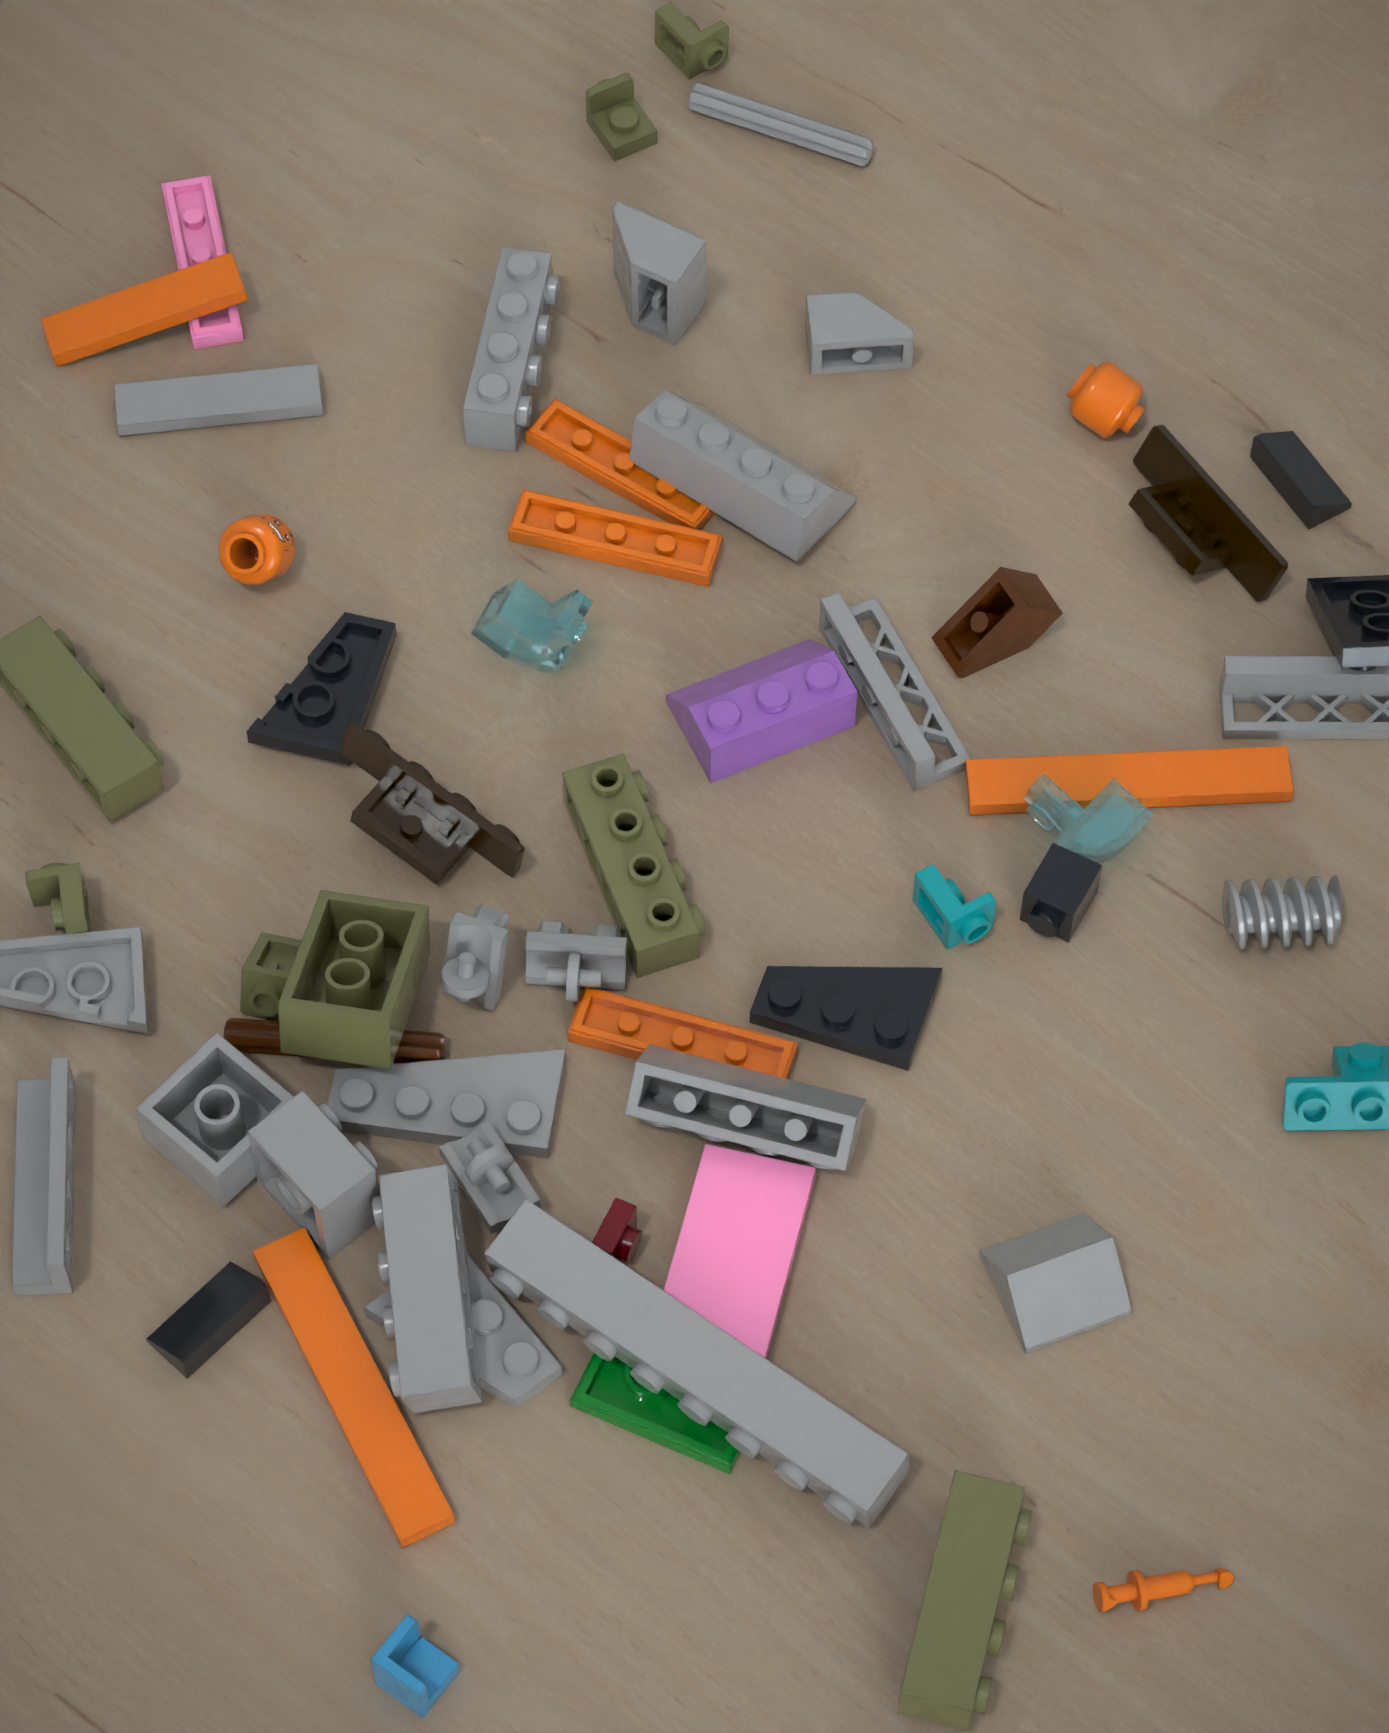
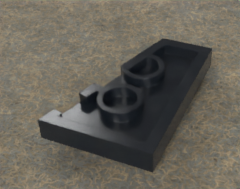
[1306,575,1389,671]
[246,612,397,765]
[749,966,942,1071]

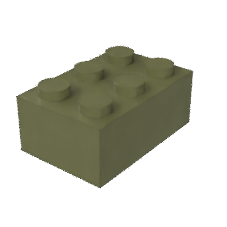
[278,890,430,1069]

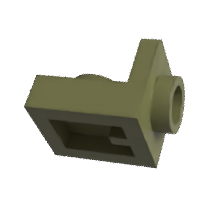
[655,2,729,79]
[586,73,657,162]
[25,863,92,934]
[240,932,302,1021]

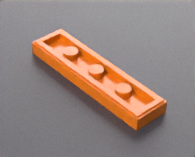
[41,252,248,367]
[525,398,715,530]
[508,489,723,587]
[567,986,798,1079]

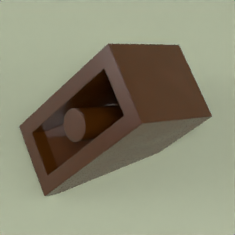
[931,567,1063,678]

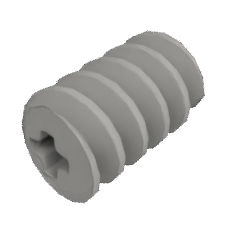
[1222,875,1342,950]

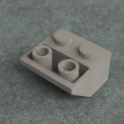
[612,201,706,345]

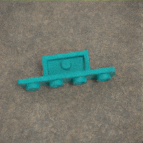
[1282,1042,1389,1131]

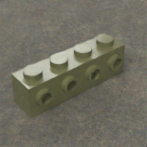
[0,615,164,823]
[562,753,706,978]
[897,1470,1032,1731]

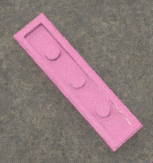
[161,175,244,349]

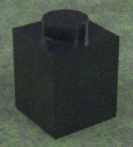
[1020,843,1102,943]

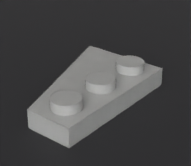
[0,927,149,1034]
[364,1253,562,1409]

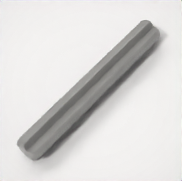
[689,82,874,166]

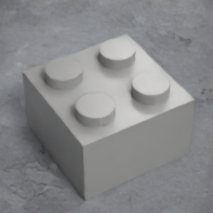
[136,1033,294,1207]
[248,1091,381,1260]

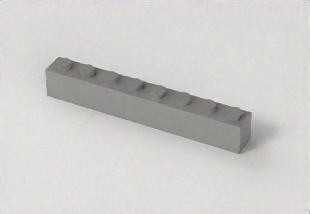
[484,1199,910,1528]

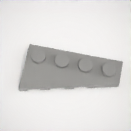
[327,1049,566,1159]

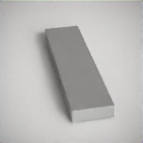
[114,364,323,436]

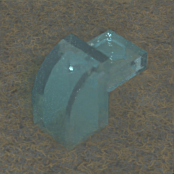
[471,579,593,672]
[1024,773,1154,864]

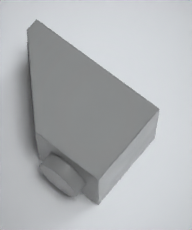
[805,292,914,375]

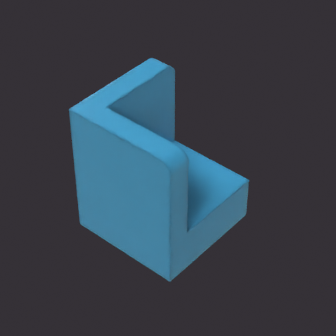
[370,1614,460,1719]

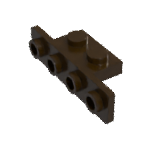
[1128,425,1288,601]
[341,723,525,885]

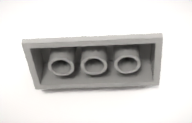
[629,389,857,562]

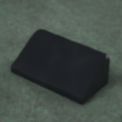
[1250,431,1352,530]
[146,1261,271,1379]

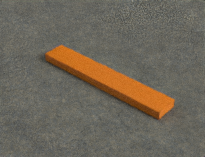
[965,746,1294,815]
[252,1227,455,1548]

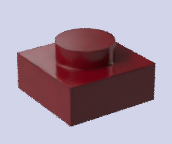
[592,1197,642,1262]

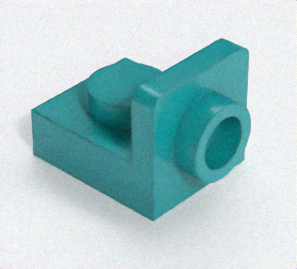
[912,864,997,950]

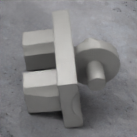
[440,905,509,1011]
[525,920,627,1002]
[439,1120,541,1234]

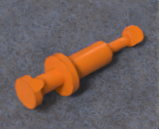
[1093,1568,1234,1612]

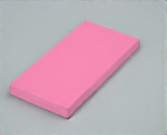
[663,1144,816,1359]

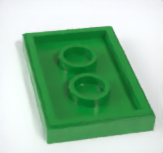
[570,1353,740,1474]

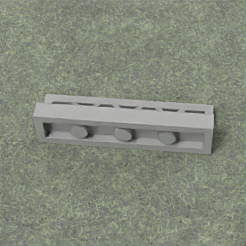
[819,592,971,792]
[1219,656,1389,739]
[12,1057,76,1296]

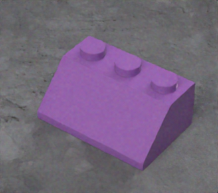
[666,639,858,783]

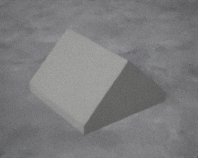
[979,1213,1132,1354]

